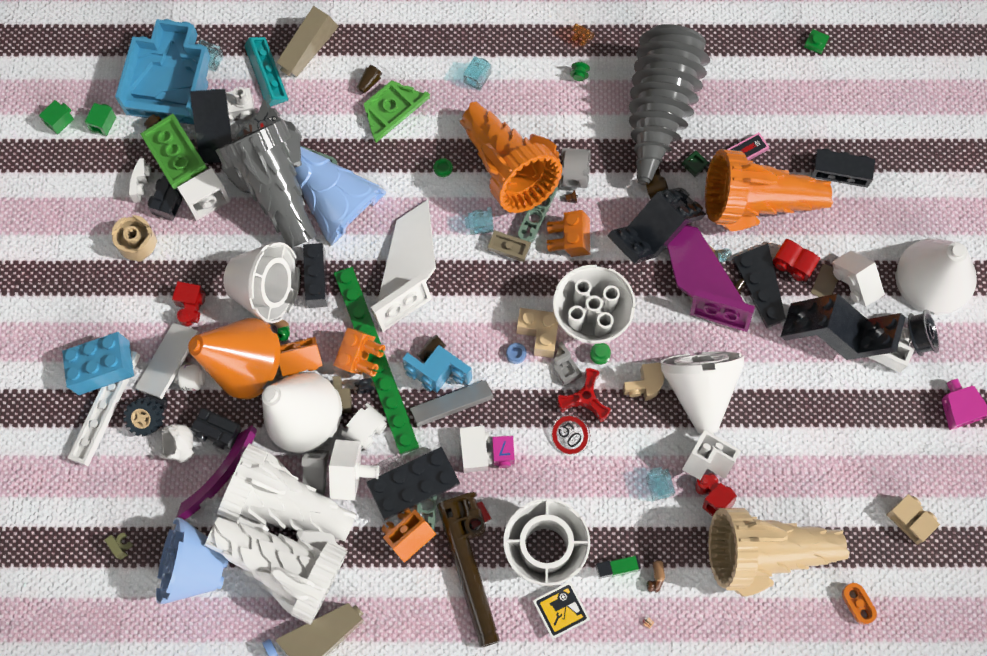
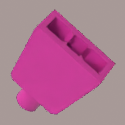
[942,378,987,430]

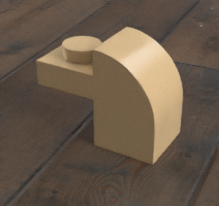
[623,362,664,401]

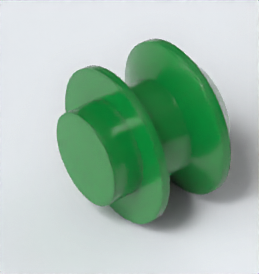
[570,62,590,81]
[590,343,611,365]

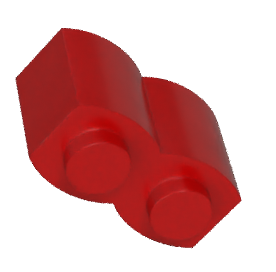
[772,239,820,282]

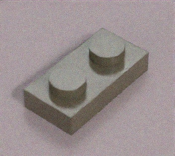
[487,230,531,262]

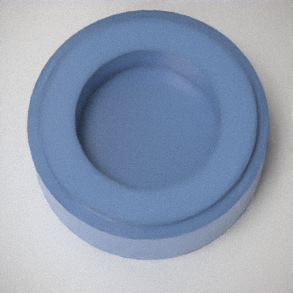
[506,343,526,364]
[262,639,278,656]

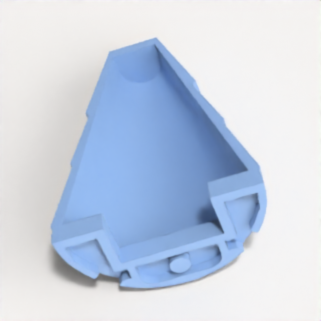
[295,146,386,245]

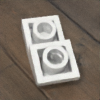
[129,158,151,203]

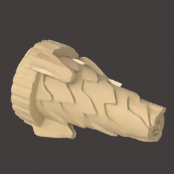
[708,508,850,597]

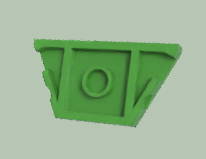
[364,80,430,143]

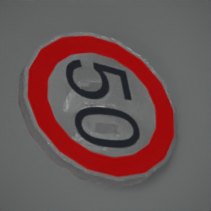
[551,414,591,455]

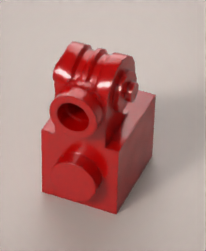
[172,281,206,327]
[695,473,737,516]

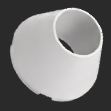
[224,242,300,323]
[504,499,590,586]

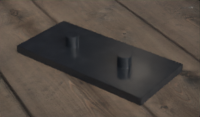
[190,89,232,163]

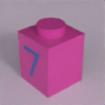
[492,436,515,468]

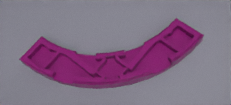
[176,425,257,520]

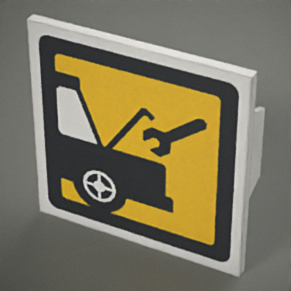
[533,581,590,639]

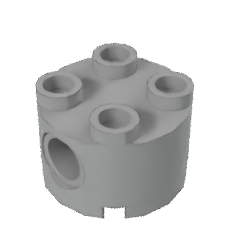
[560,148,591,188]

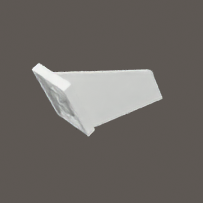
[371,200,436,332]

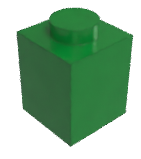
[39,100,74,135]
[85,103,116,136]

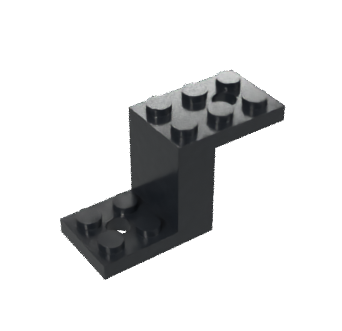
[607,188,706,264]
[780,293,906,360]

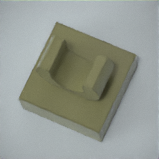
[104,533,133,560]

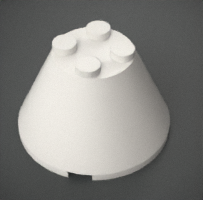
[553,265,635,344]

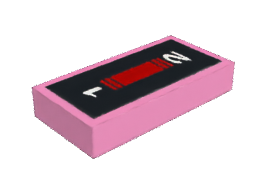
[727,132,769,160]

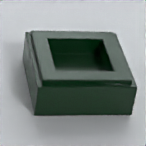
[682,150,709,177]

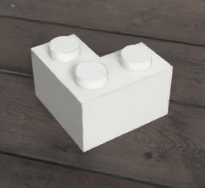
[832,251,885,307]
[682,430,741,480]

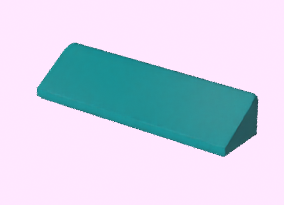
[244,37,289,106]

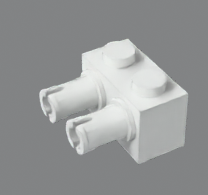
[226,87,256,123]
[868,328,915,373]

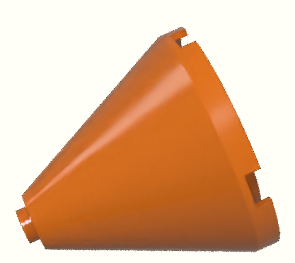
[188,318,281,399]

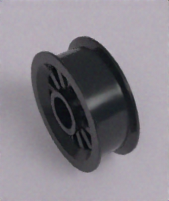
[908,310,939,356]

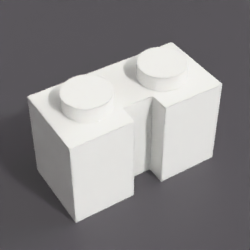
[460,426,492,473]

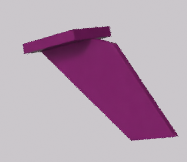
[667,224,755,332]

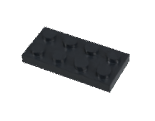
[366,447,460,521]

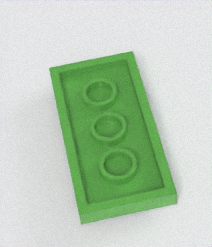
[140,114,208,189]

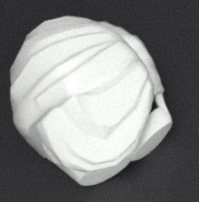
[161,425,195,463]

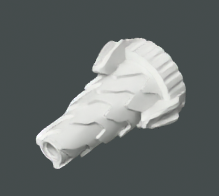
[216,443,356,541]
[205,517,347,625]

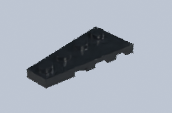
[732,243,786,328]

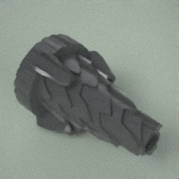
[215,119,316,248]

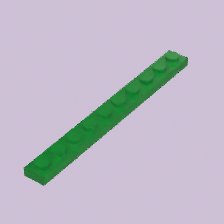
[334,266,419,455]

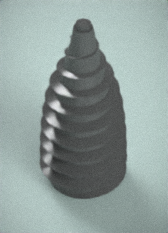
[629,24,710,185]

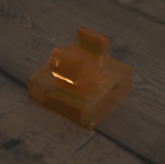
[572,23,595,46]

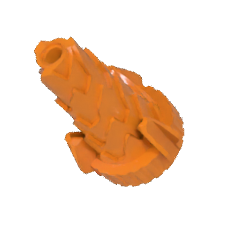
[459,102,562,213]
[705,149,833,232]

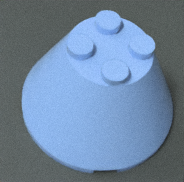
[156,517,228,604]

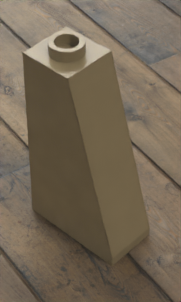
[276,6,339,77]
[275,603,364,656]

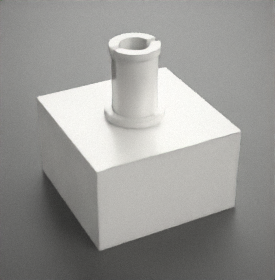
[177,168,230,221]
[329,440,380,500]

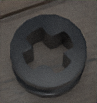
[354,378,374,394]

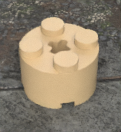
[112,215,157,262]

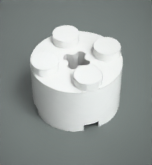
[341,403,387,451]

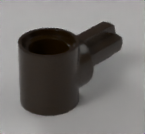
[646,166,669,200]

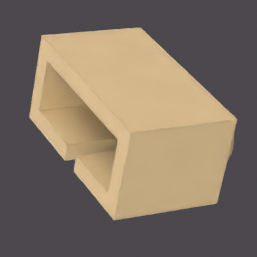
[886,494,940,545]

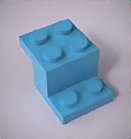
[403,345,472,393]

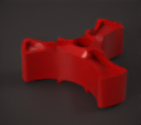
[557,368,611,422]

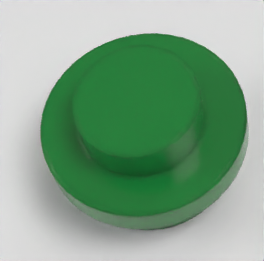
[433,158,453,177]

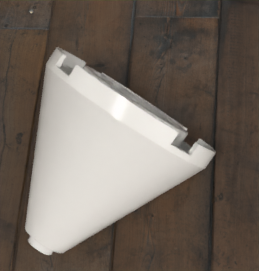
[895,238,977,315]
[661,351,744,435]
[262,372,342,454]

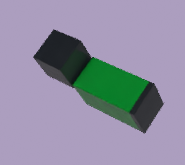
[595,555,641,579]

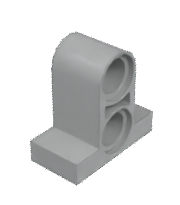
[302,450,329,495]

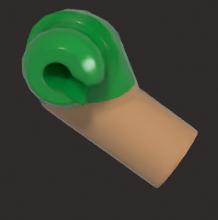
[271,319,290,341]

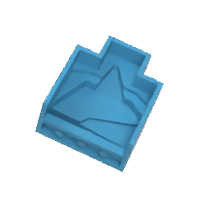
[115,19,211,125]

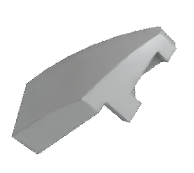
[554,342,582,386]

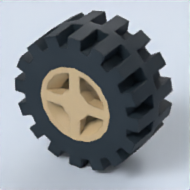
[123,397,165,436]

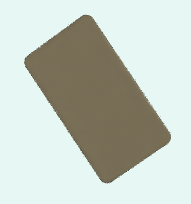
[811,264,838,297]

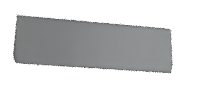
[410,380,493,427]

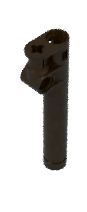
[437,492,500,648]

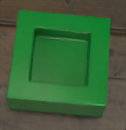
[804,29,830,54]

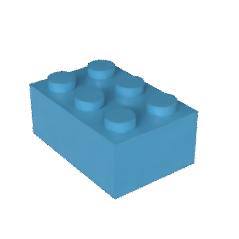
[62,332,134,395]

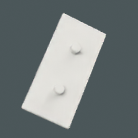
[135,323,200,399]

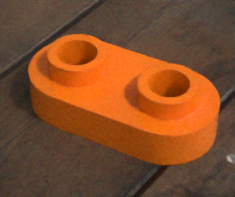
[842,583,877,625]

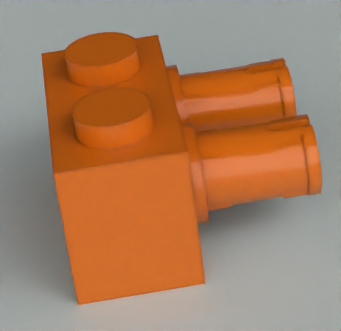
[547,210,591,257]
[333,327,386,377]
[279,337,323,376]
[382,509,436,562]

